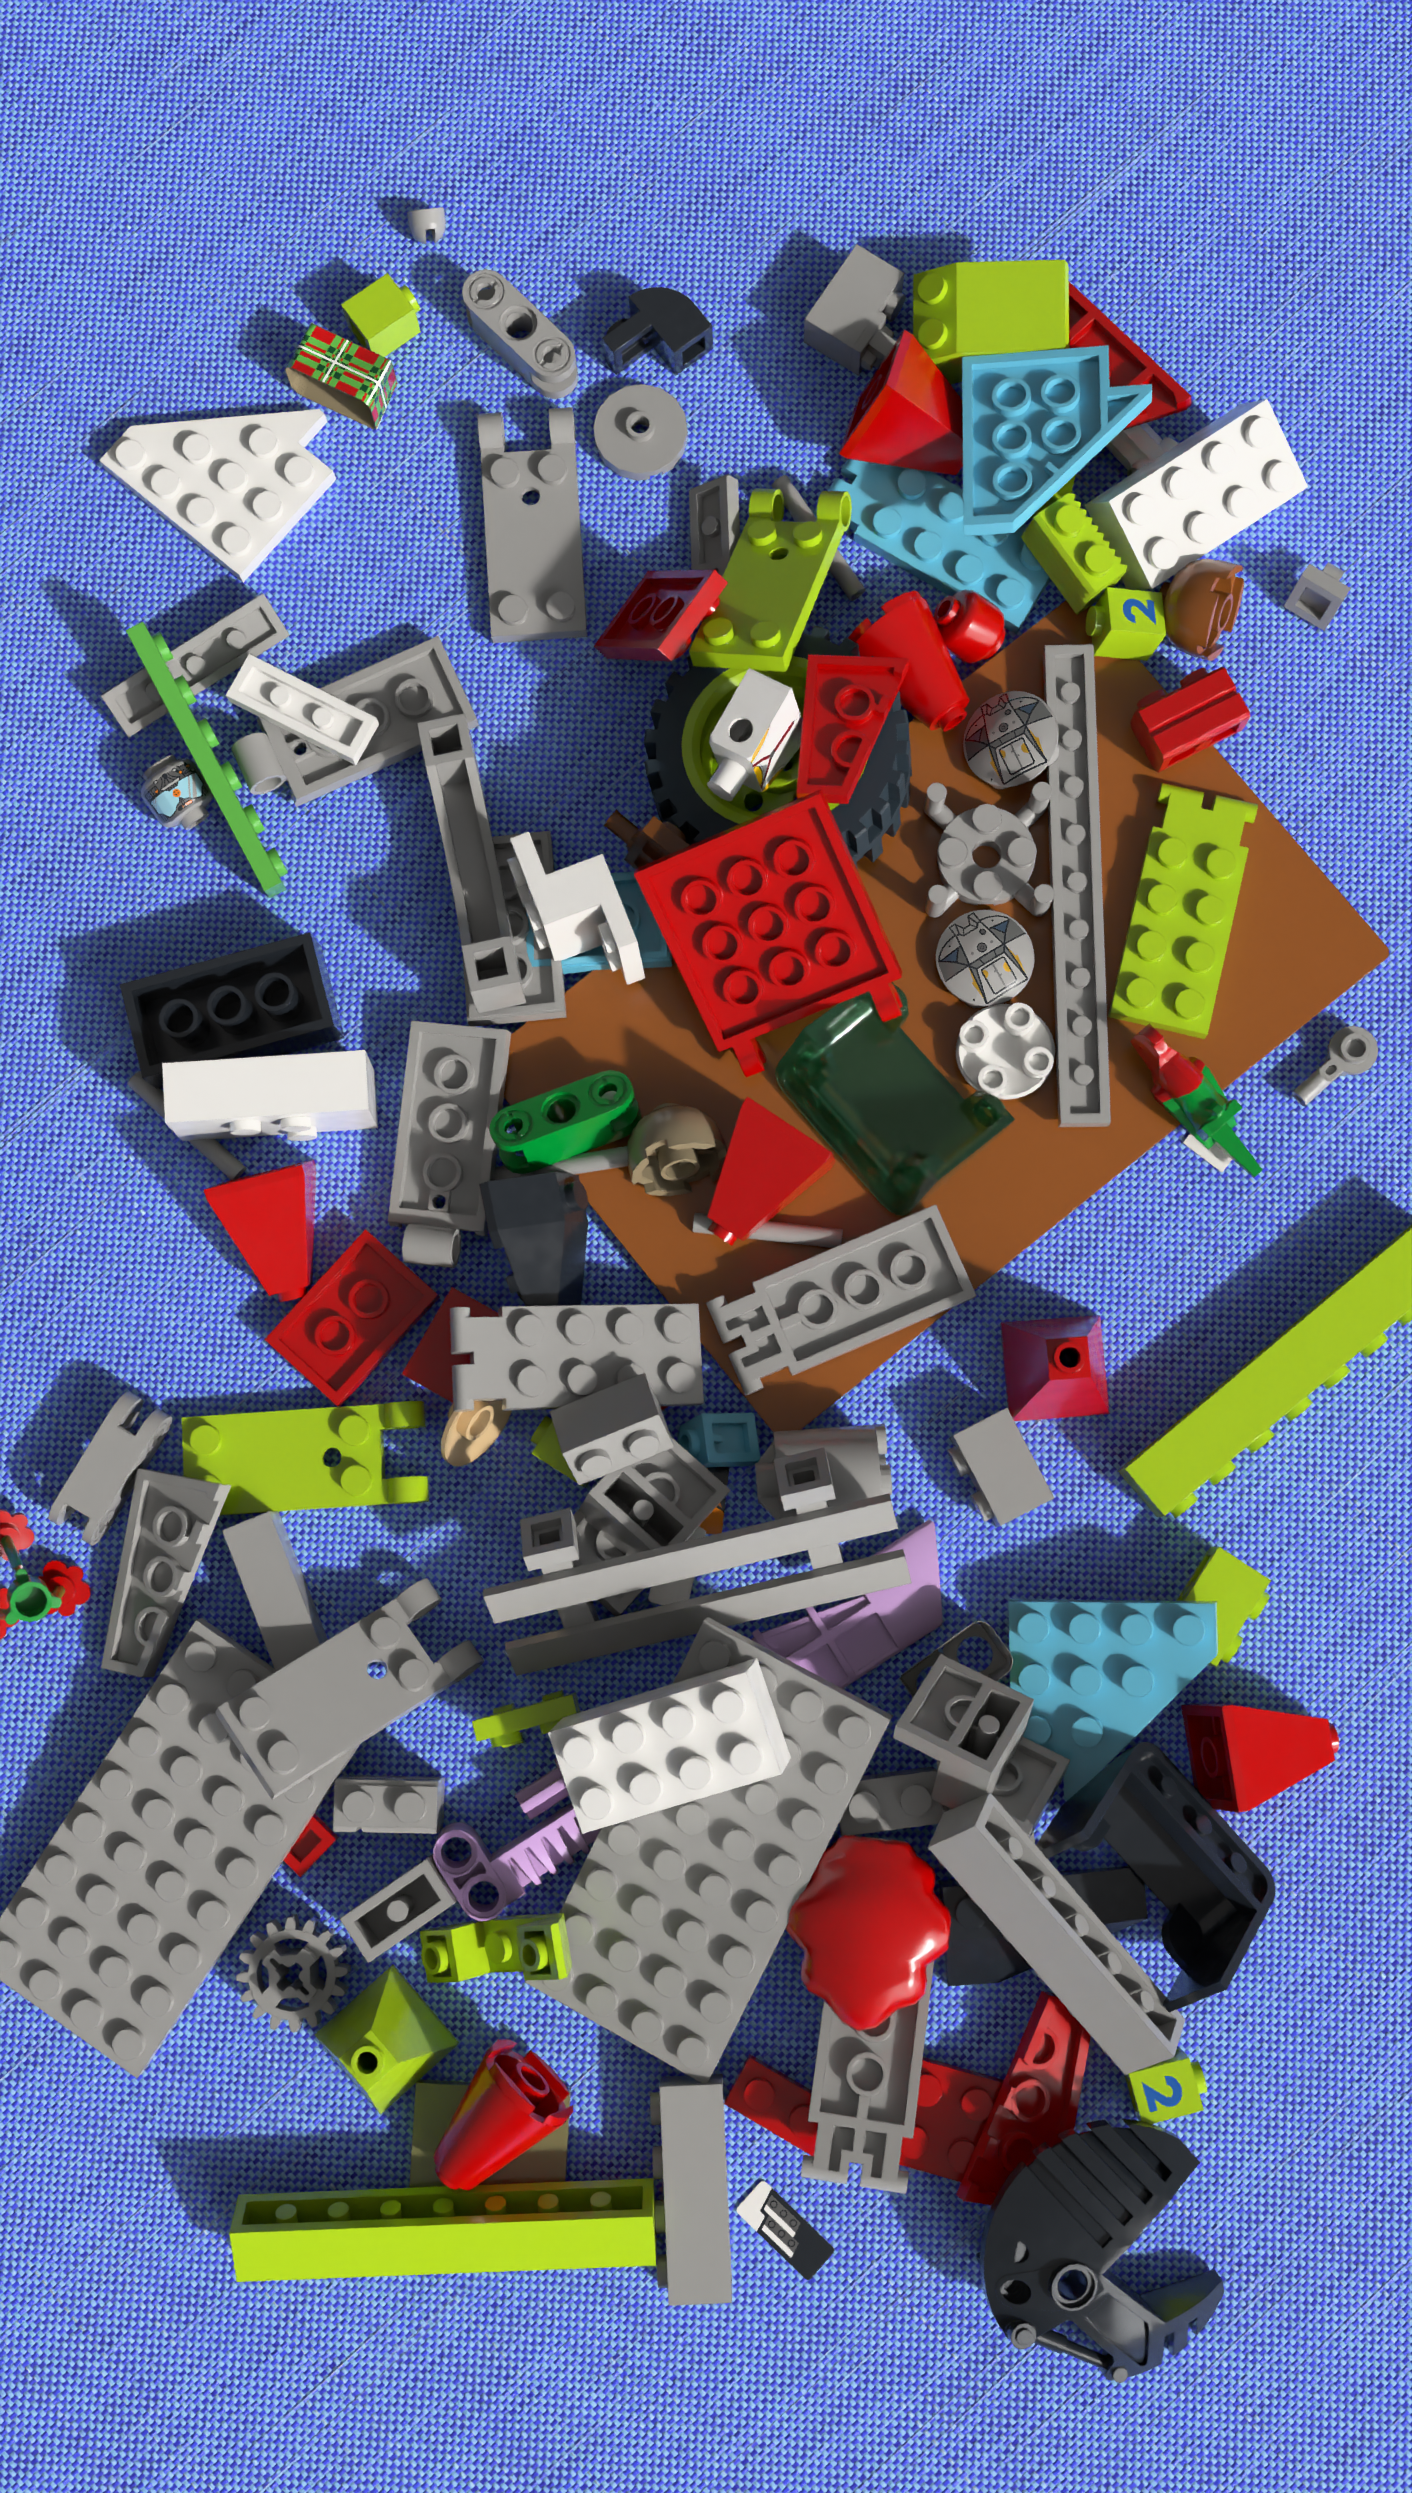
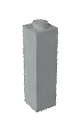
[222,1511,328,1671]

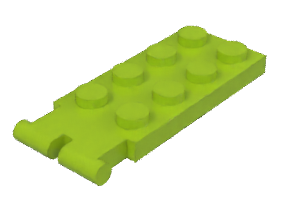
[1108,783,1258,1039]

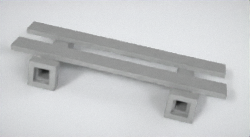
[483,1447,912,1676]

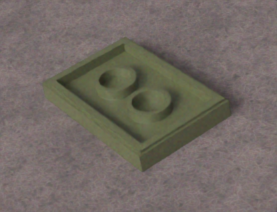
[409,2079,571,2188]

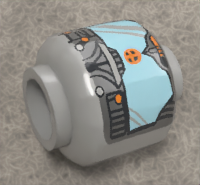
[140,755,213,830]

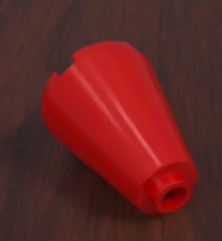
[848,590,969,732]
[433,2039,574,2190]

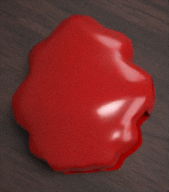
[786,1835,951,2031]

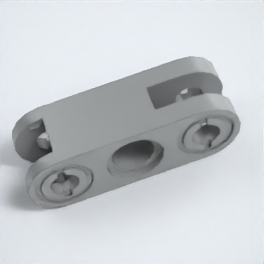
[462,269,579,399]
[48,1391,173,1546]

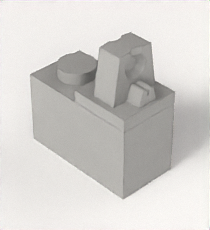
[804,244,906,376]

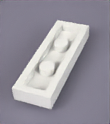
[226,654,379,765]

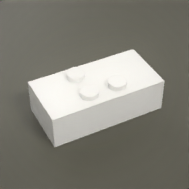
[162,1050,378,1141]

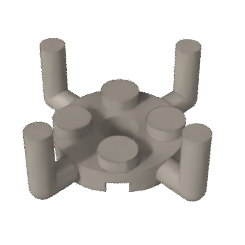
[924,782,1054,918]

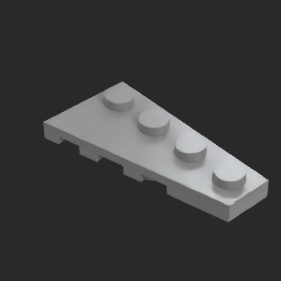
[101,1468,231,1678]

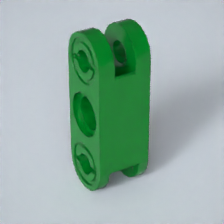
[489,1070,642,1174]

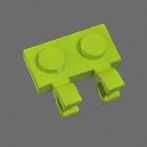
[472,1690,581,1748]

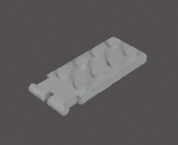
[706,1205,977,1395]
[450,1304,704,1412]
[800,1961,934,2194]

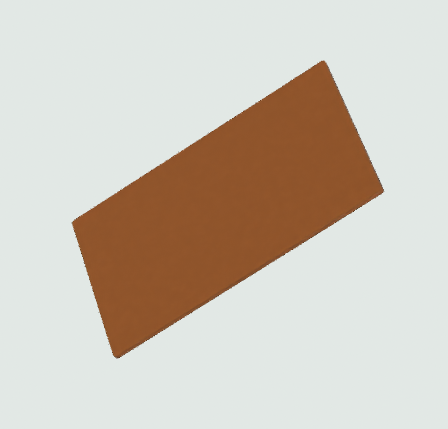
[504,600,1389,1432]

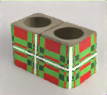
[285,323,398,430]

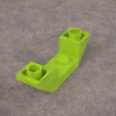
[419,1913,572,1983]

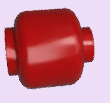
[934,589,1006,663]

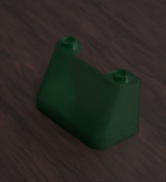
[775,982,1015,1216]

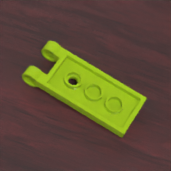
[689,488,852,672]
[181,1401,429,1516]

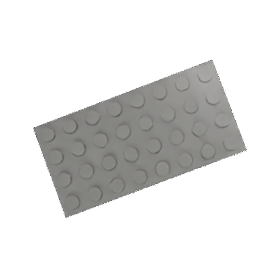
[525,1617,893,2083]
[0,1618,360,2078]

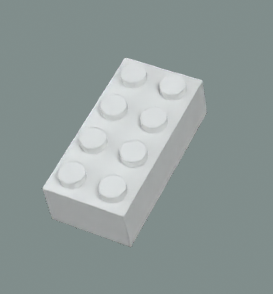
[1085,399,1308,590]
[548,1658,791,1834]

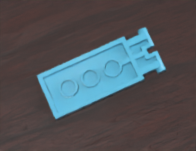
[813,459,1051,634]

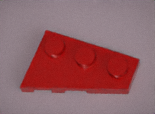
[796,654,909,804]

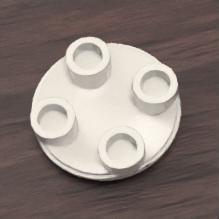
[956,1003,1055,1100]

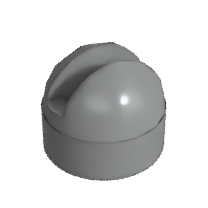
[407,207,446,244]

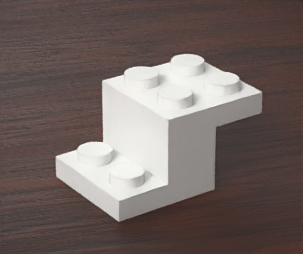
[507,832,645,985]

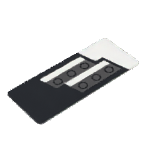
[736,2181,835,2280]

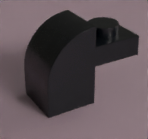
[602,287,713,375]

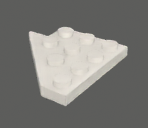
[99,409,336,583]

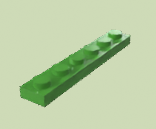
[126,622,288,898]

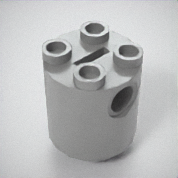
[755,1424,892,1520]

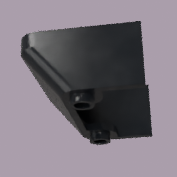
[1036,1742,1276,2012]

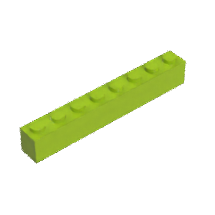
[1118,1224,1412,1518]
[229,2178,657,2282]

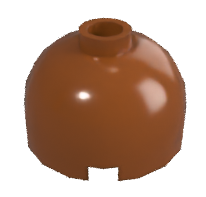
[1159,559,1244,661]

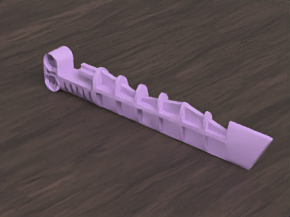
[433,1520,942,1921]

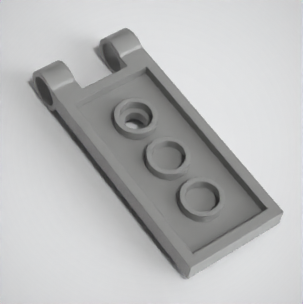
[478,407,588,643]
[215,1578,484,1800]

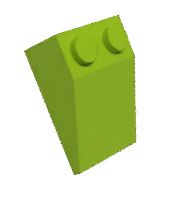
[913,260,1069,384]

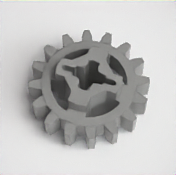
[236,1914,351,2032]

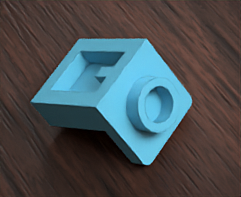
[677,1413,761,1468]

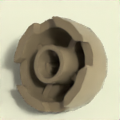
[627,1103,727,1196]

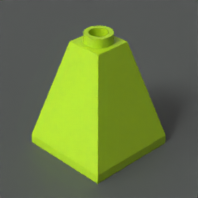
[314,1964,459,2115]

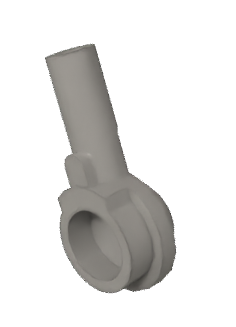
[1292,1026,1378,1106]

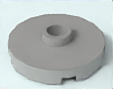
[593,384,688,481]

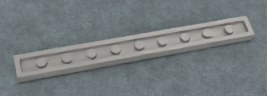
[1043,644,1111,1127]

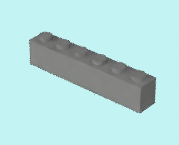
[928,1792,1185,2075]

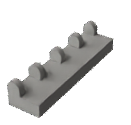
[101,593,290,737]

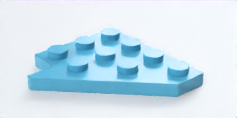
[962,345,1152,536]
[1008,1599,1218,1800]

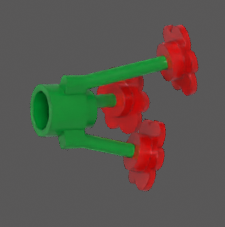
[0,1509,91,1639]

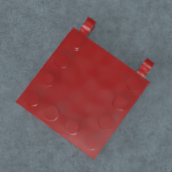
[634,789,903,1078]

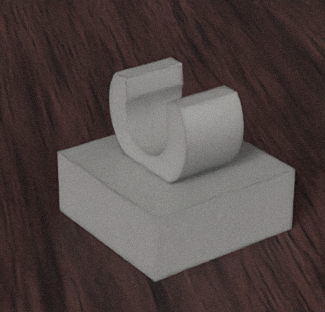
[1283,562,1351,631]

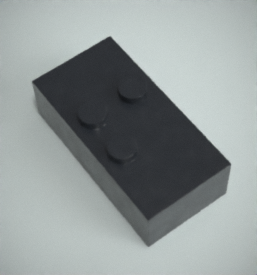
[120,932,345,1089]

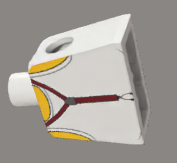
[707,668,803,801]

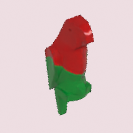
[1130,1023,1263,1178]

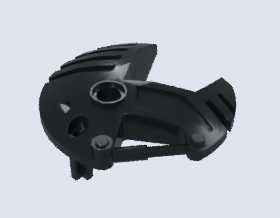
[976,2119,1224,2383]

